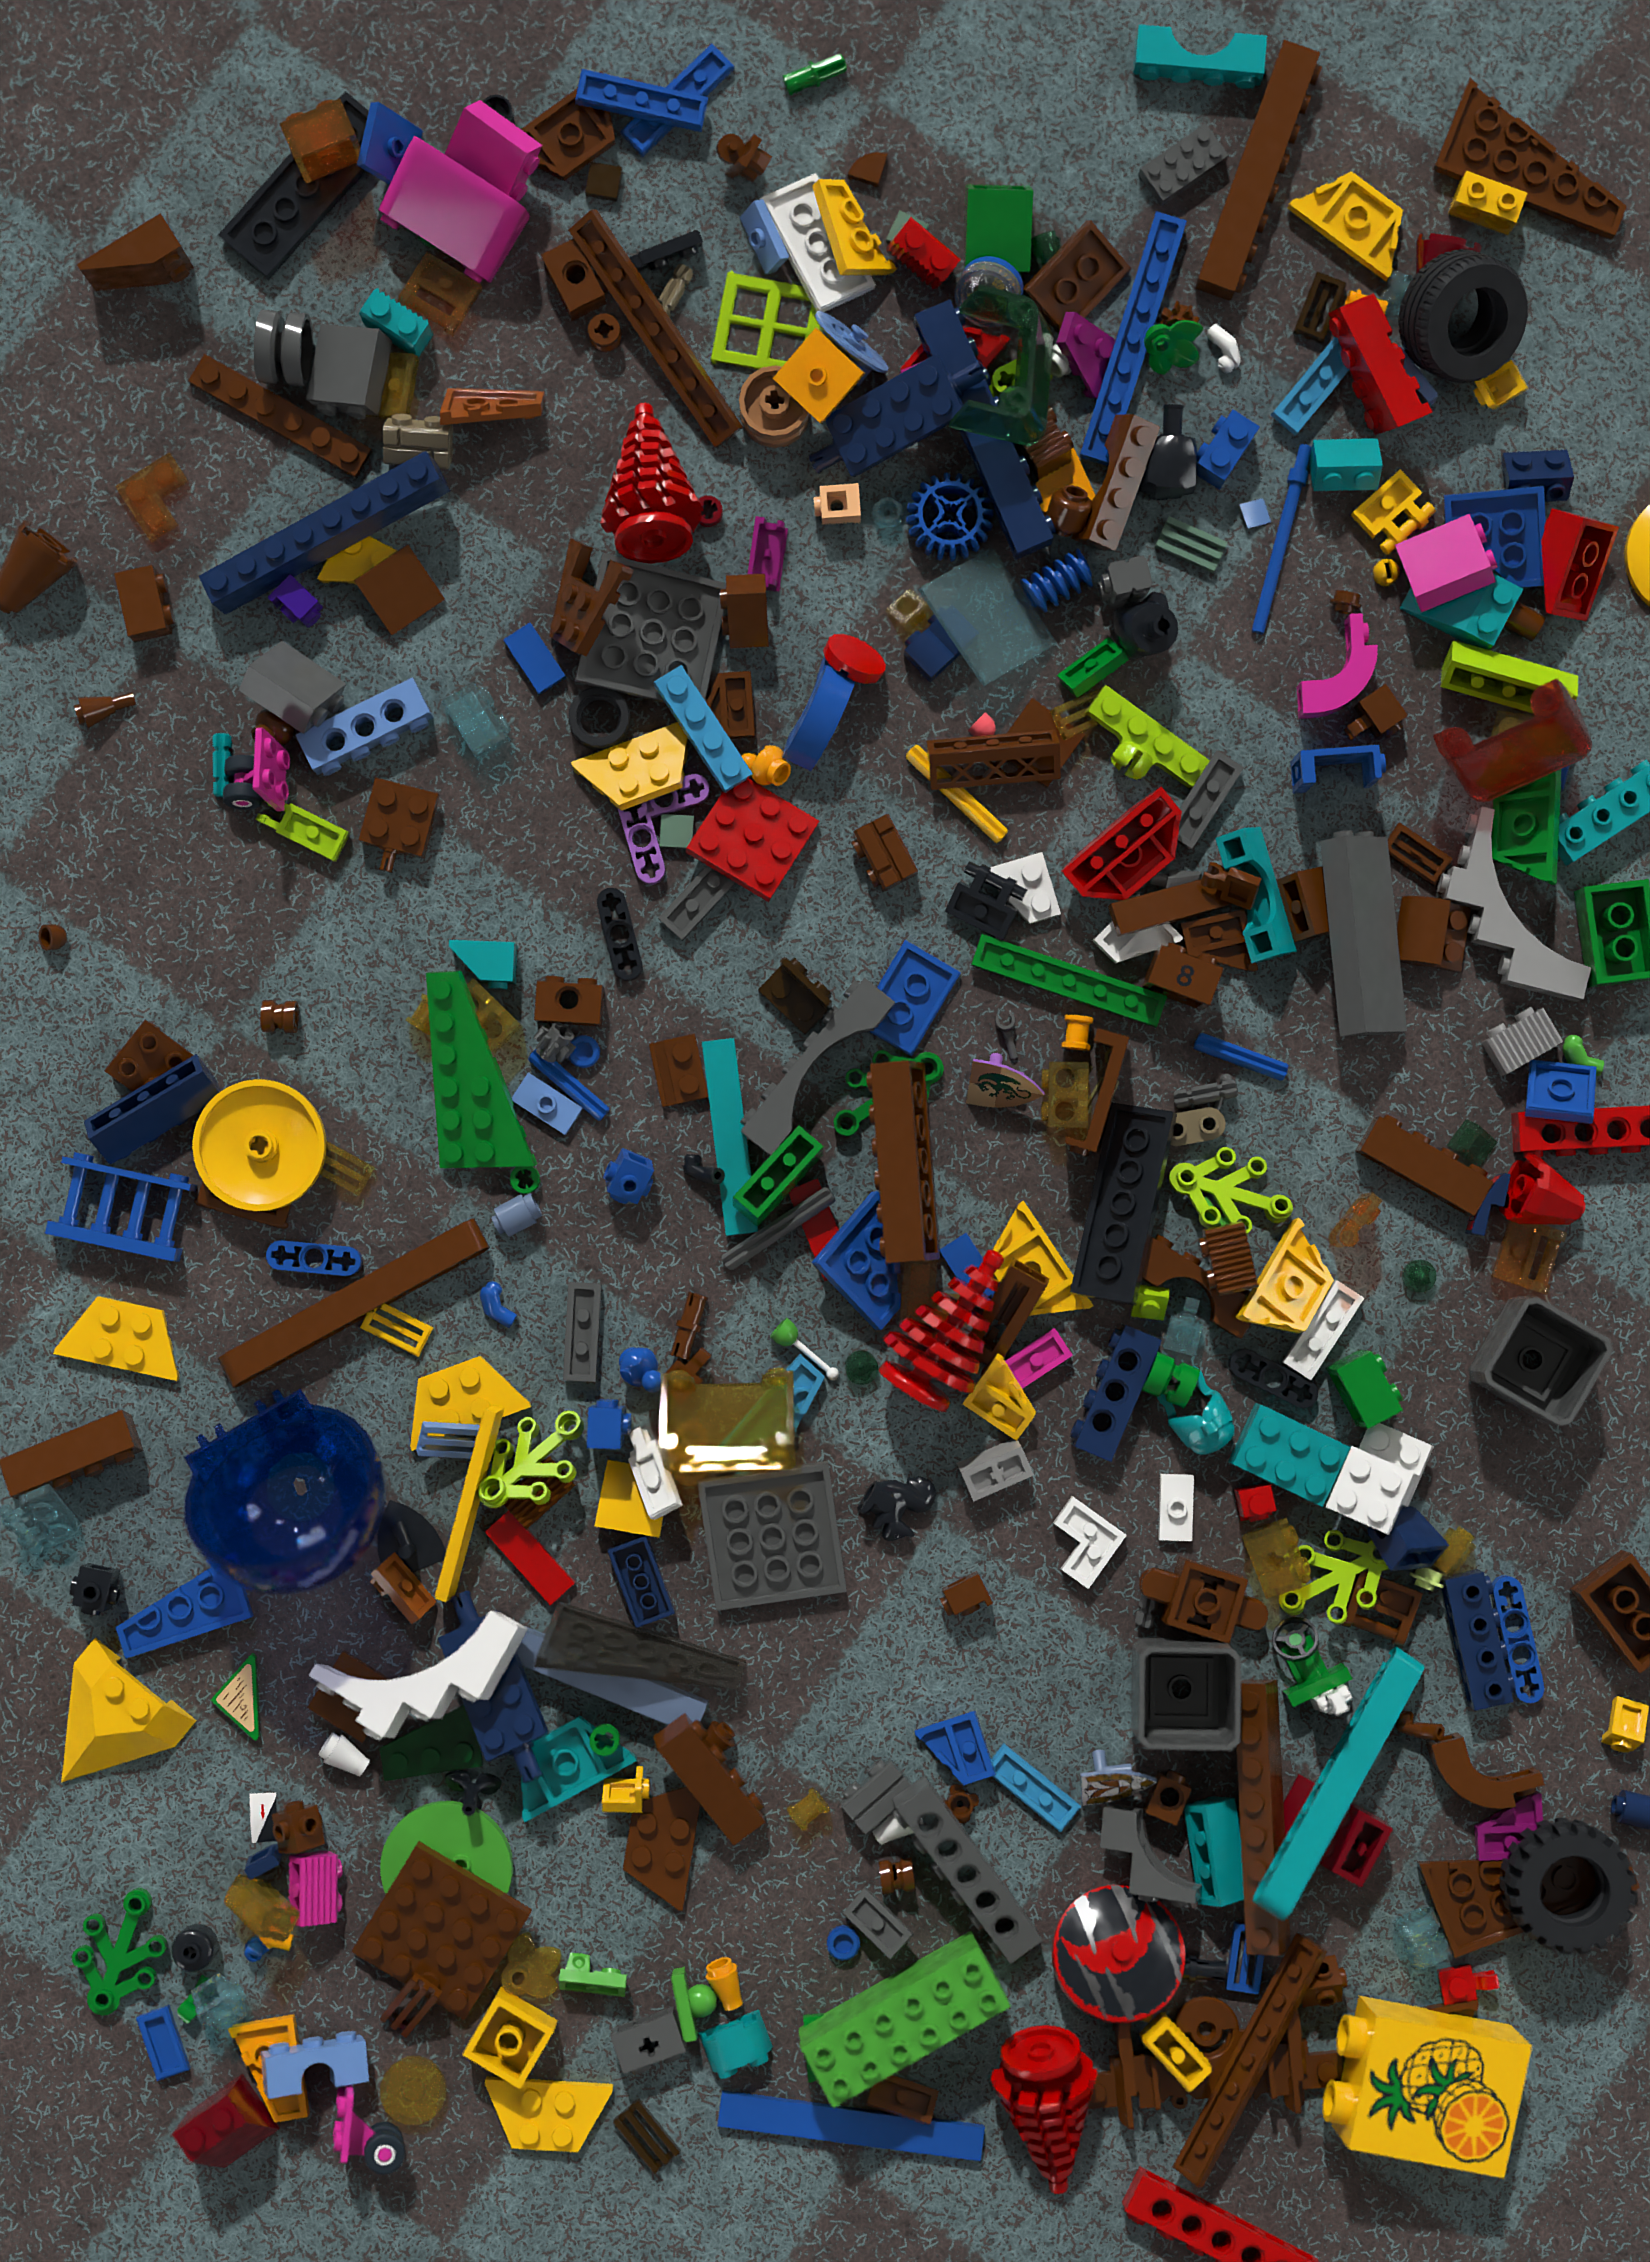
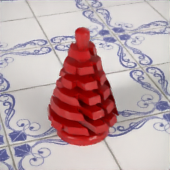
[600,403,704,564]
[879,1250,1004,1412]
[991,2025,1097,2194]

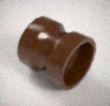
[260,1000,299,1033]
[879,1857,915,1895]

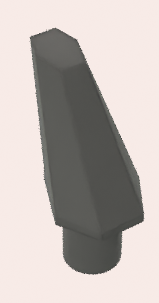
[1149,870,1202,889]

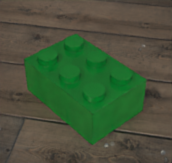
[1574,879,1650,988]

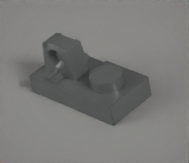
[843,1888,914,1960]

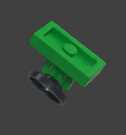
[1272,1617,1352,1707]

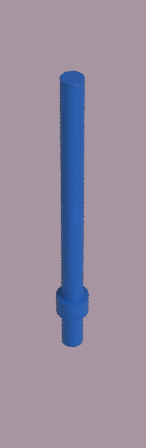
[1251,444,1312,634]

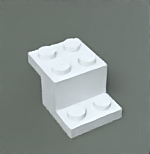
[1326,1423,1434,1535]

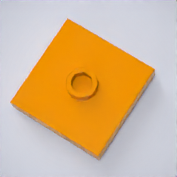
[773,328,865,424]

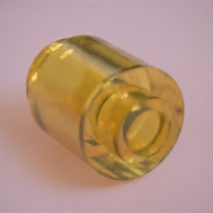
[1434,1526,1476,1577]

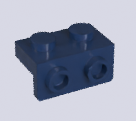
[1501,450,1574,502]

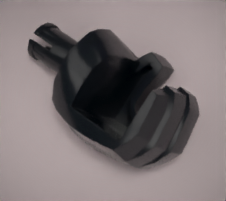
[1138,404,1197,500]
[1113,592,1178,660]

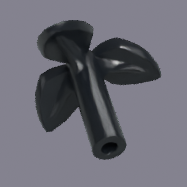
[444,1770,502,1816]

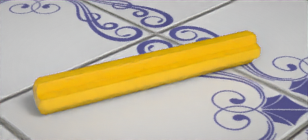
[906,745,1008,843]

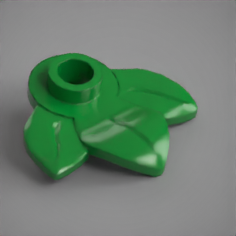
[1144,320,1204,375]

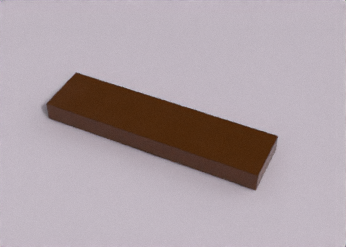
[1108,872,1235,937]

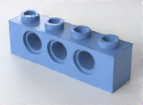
[295,677,434,776]

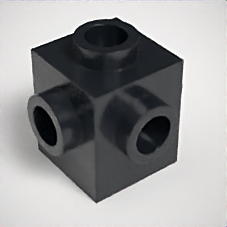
[70,1563,121,1616]

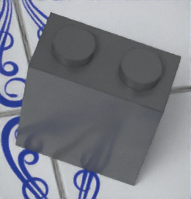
[306,324,392,419]
[239,641,346,734]

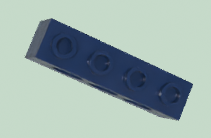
[1070,1324,1162,1462]

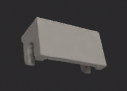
[956,1439,1034,1502]

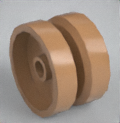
[739,365,811,448]

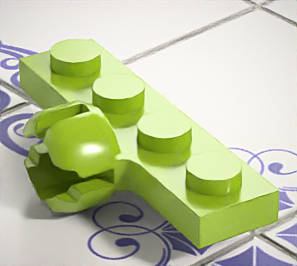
[1085,685,1210,789]

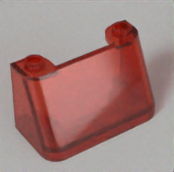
[1433,678,1592,802]

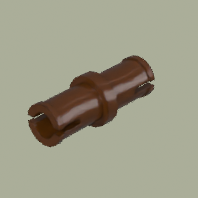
[669,1292,708,1360]

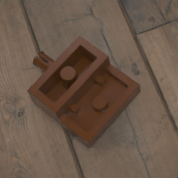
[359,777,440,873]

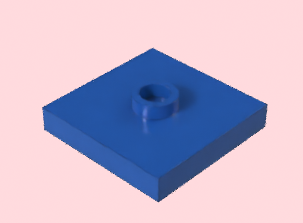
[357,102,423,185]
[1525,1060,1596,1124]

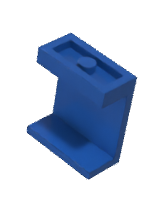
[1290,745,1386,794]

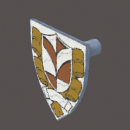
[1081,1750,1158,1806]

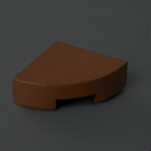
[848,152,888,187]

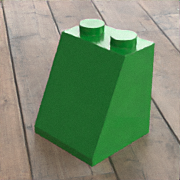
[964,184,1033,277]

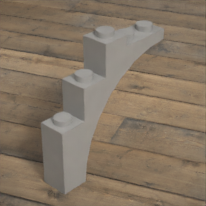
[1437,807,1591,1002]

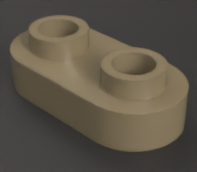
[1171,1107,1226,1146]

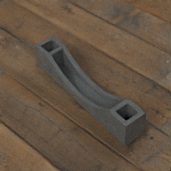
[740,977,895,1156]

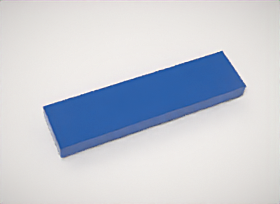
[620,43,734,157]
[575,69,708,132]

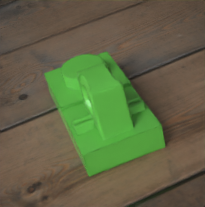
[559,1953,627,1997]

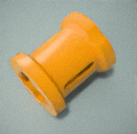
[1061,1015,1094,1051]

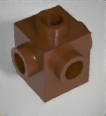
[271,1800,325,1854]
[1301,1955,1347,2007]

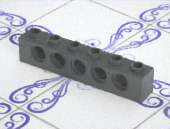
[892,1775,1043,1964]

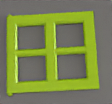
[710,271,820,370]

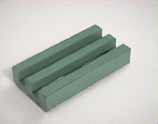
[1154,516,1228,573]

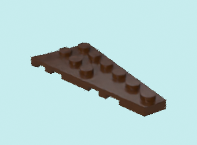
[1433,78,1627,240]
[1417,1856,1640,1958]

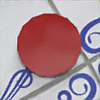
[823,634,886,684]

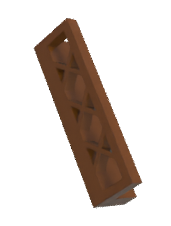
[926,729,1061,790]

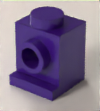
[268,574,323,628]

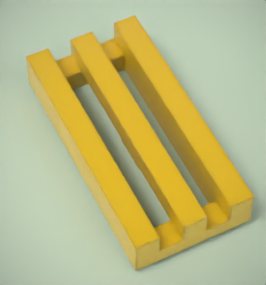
[360,1303,434,1357]

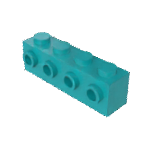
[1558,759,1650,866]

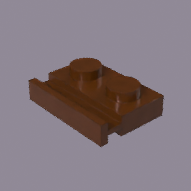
[649,1033,709,1107]

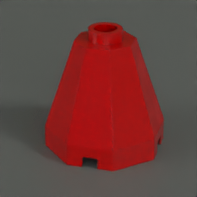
[1499,1153,1586,1225]

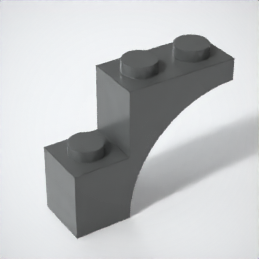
[1100,1803,1202,1907]

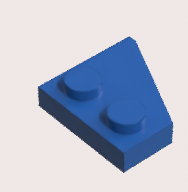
[914,1710,996,1785]

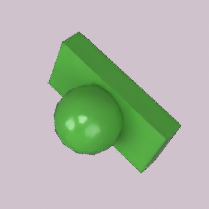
[671,1967,717,2042]

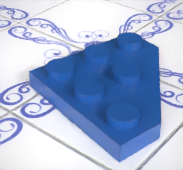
[1444,486,1546,588]
[811,1191,901,1330]

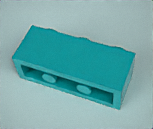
[1184,1796,1244,1907]

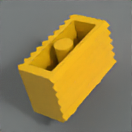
[1139,2012,1211,2092]

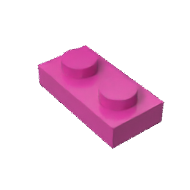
[1005,1328,1073,1389]

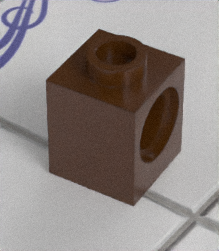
[1143,1769,1192,1826]

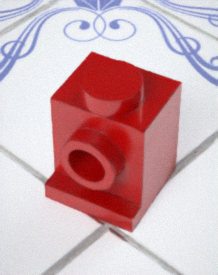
[1233,1482,1276,1522]

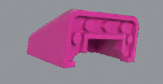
[378,136,530,284]

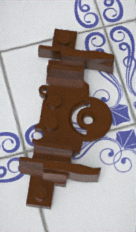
[1088,1996,1343,2130]

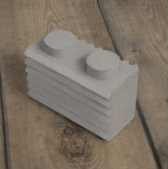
[1481,1007,1563,1076]

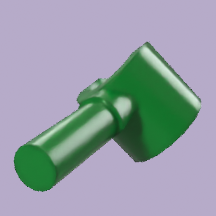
[177,1974,209,2024]

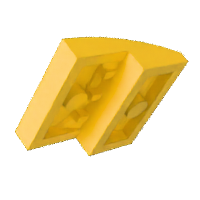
[595,1459,672,1538]

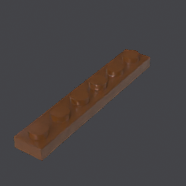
[188,354,373,479]

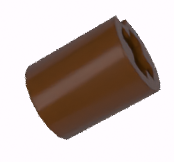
[1504,601,1546,641]

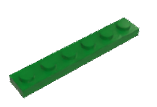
[971,934,1167,1028]

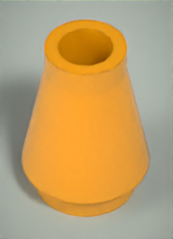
[706,1957,743,2011]

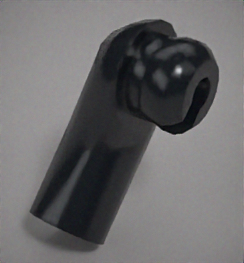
[682,1154,725,1184]

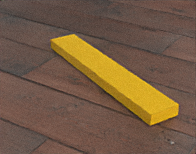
[435,1405,505,1602]

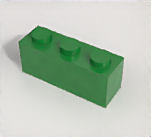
[733,1125,824,1227]

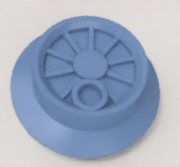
[815,311,888,385]

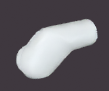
[1206,324,1241,373]

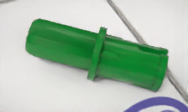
[782,54,847,96]

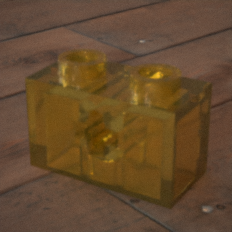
[1242,1518,1311,1599]

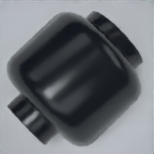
[171,1924,219,1972]

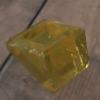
[886,588,934,636]

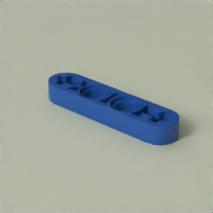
[1491,1575,1544,1703]

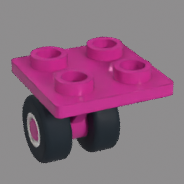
[223,728,290,811]
[333,2084,405,2175]

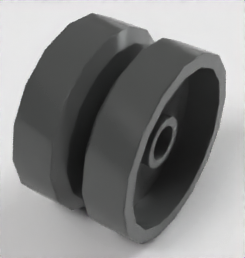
[254,310,313,387]

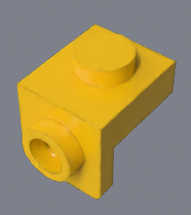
[1473,360,1529,409]
[602,1766,650,1813]

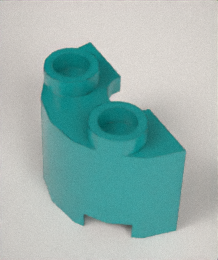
[698,2009,773,2079]

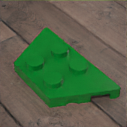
[1491,760,1562,885]

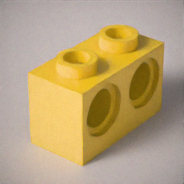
[1448,171,1527,235]

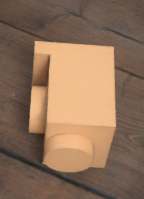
[814,483,861,525]

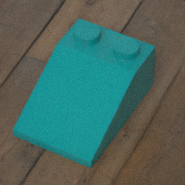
[1399,573,1523,650]

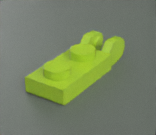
[255,801,350,862]

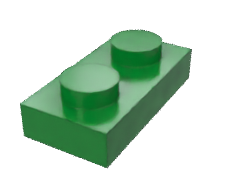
[1057,637,1129,698]

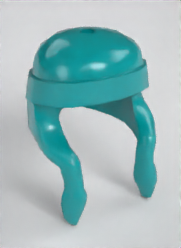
[1157,1366,1235,1455]

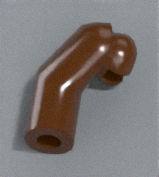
[1395,1711,1445,1741]

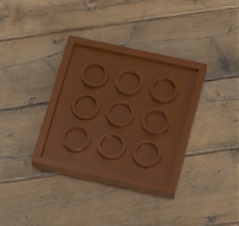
[351,1841,532,2020]

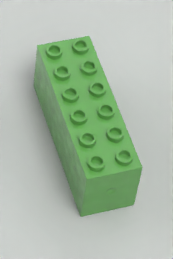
[798,1930,1011,2108]

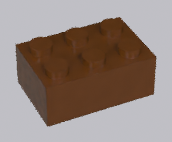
[1569,1550,1650,1674]

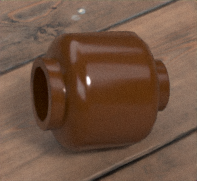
[1046,485,1092,537]

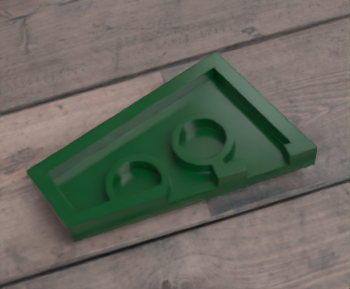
[380,1704,483,1781]

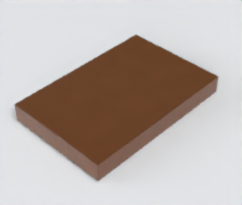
[1023,220,1132,334]

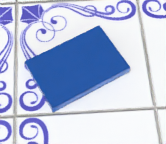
[870,940,961,1057]

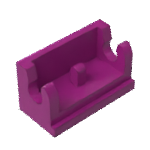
[747,516,788,592]

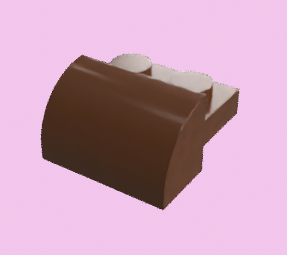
[1397,896,1471,972]

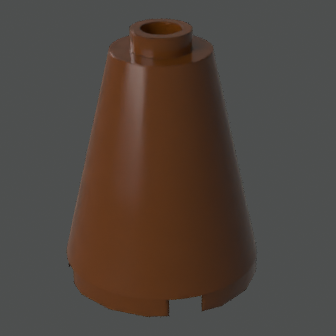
[0,521,78,614]

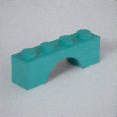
[1132,24,1267,89]
[1215,827,1297,963]

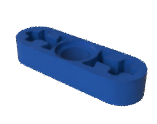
[266,1240,363,1276]

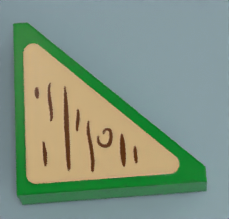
[210,1653,261,1741]

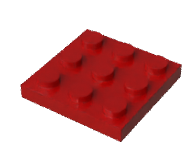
[685,778,819,902]

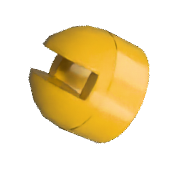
[1373,559,1400,586]

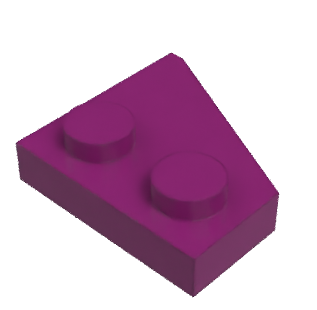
[1056,312,1116,398]
[1474,1791,1543,1861]

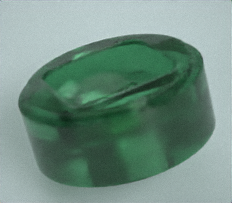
[1402,1260,1437,1292]
[844,1350,879,1385]

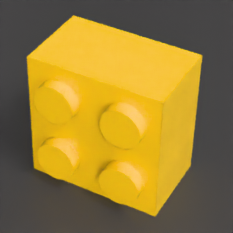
[463,1987,558,2089]

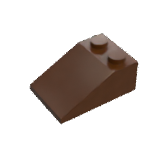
[77,213,194,291]

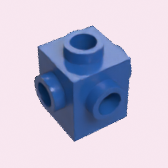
[603,1148,654,1204]

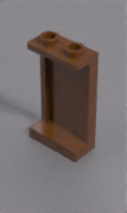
[1064,1028,1129,1156]

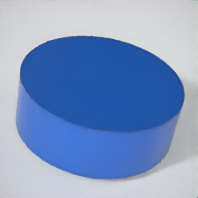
[569,1035,600,1068]
[827,1925,860,1961]

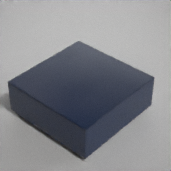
[244,1843,282,1880]

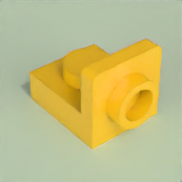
[1601,1696,1649,1753]

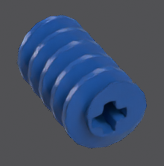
[1020,548,1093,613]

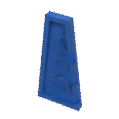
[116,1553,254,1659]

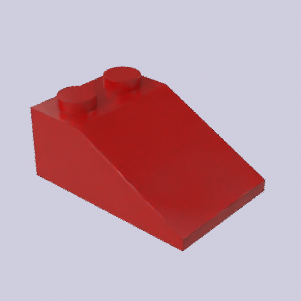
[1541,508,1619,622]

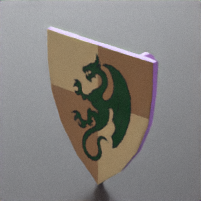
[966,1053,1045,1108]

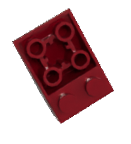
[1284,1773,1393,1888]

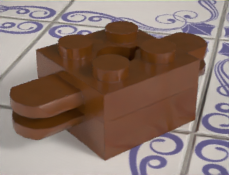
[1139,1556,1268,1644]

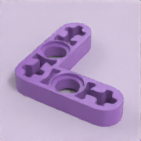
[618,774,710,885]

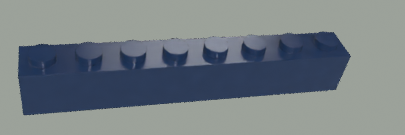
[913,299,1056,560]
[199,451,451,615]

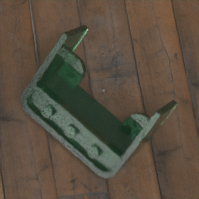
[949,284,1053,446]

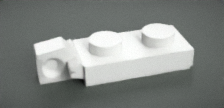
[628,1427,683,1520]
[1310,1684,1352,1716]

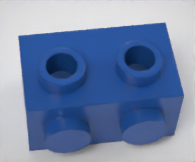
[1196,409,1260,490]
[587,1399,632,1449]

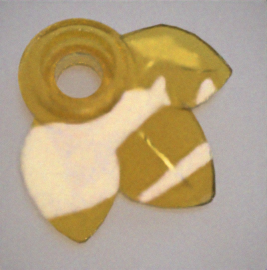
[501,1932,561,1998]

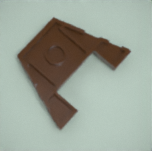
[549,538,634,656]

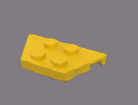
[1287,171,1403,282]
[571,722,688,811]
[992,1201,1094,1316]
[1236,1218,1334,1334]
[53,1296,180,1381]
[410,1356,532,1451]
[485,2077,613,2152]

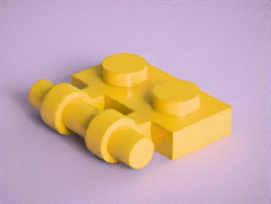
[1351,469,1436,555]

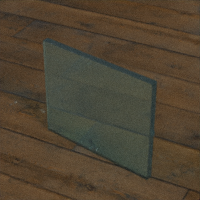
[918,548,1057,687]

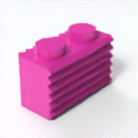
[288,1850,342,1927]

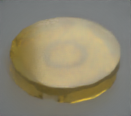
[380,2056,447,2125]

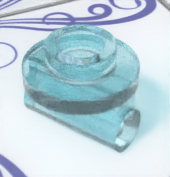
[1379,271,1413,307]

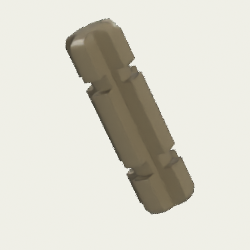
[658,264,693,318]

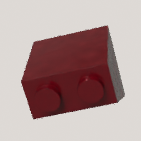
[171,2073,280,2168]

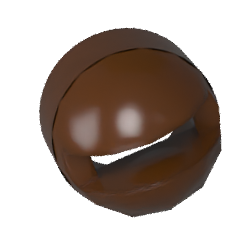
[39,924,67,951]

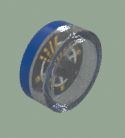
[955,256,1024,328]

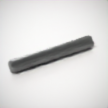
[721,1187,835,1270]

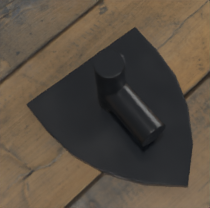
[377,1500,446,1573]

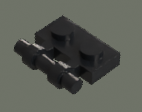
[945,861,1028,940]

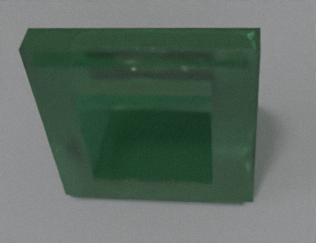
[1447,1119,1497,1167]

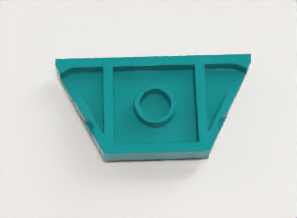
[521,1715,637,1822]

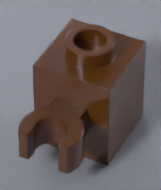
[1343,684,1408,741]

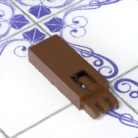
[965,1258,1049,1376]

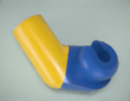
[244,1929,294,1962]

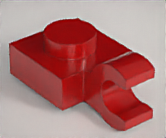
[1437,1964,1500,2005]

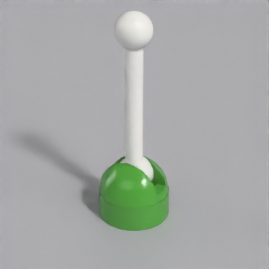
[770,1317,839,1380]

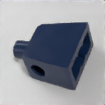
[1368,1506,1449,1571]

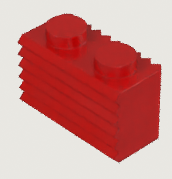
[886,217,961,289]

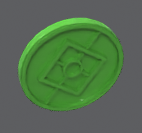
[380,1801,513,1894]

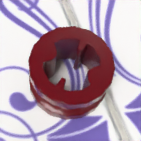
[699,495,723,527]

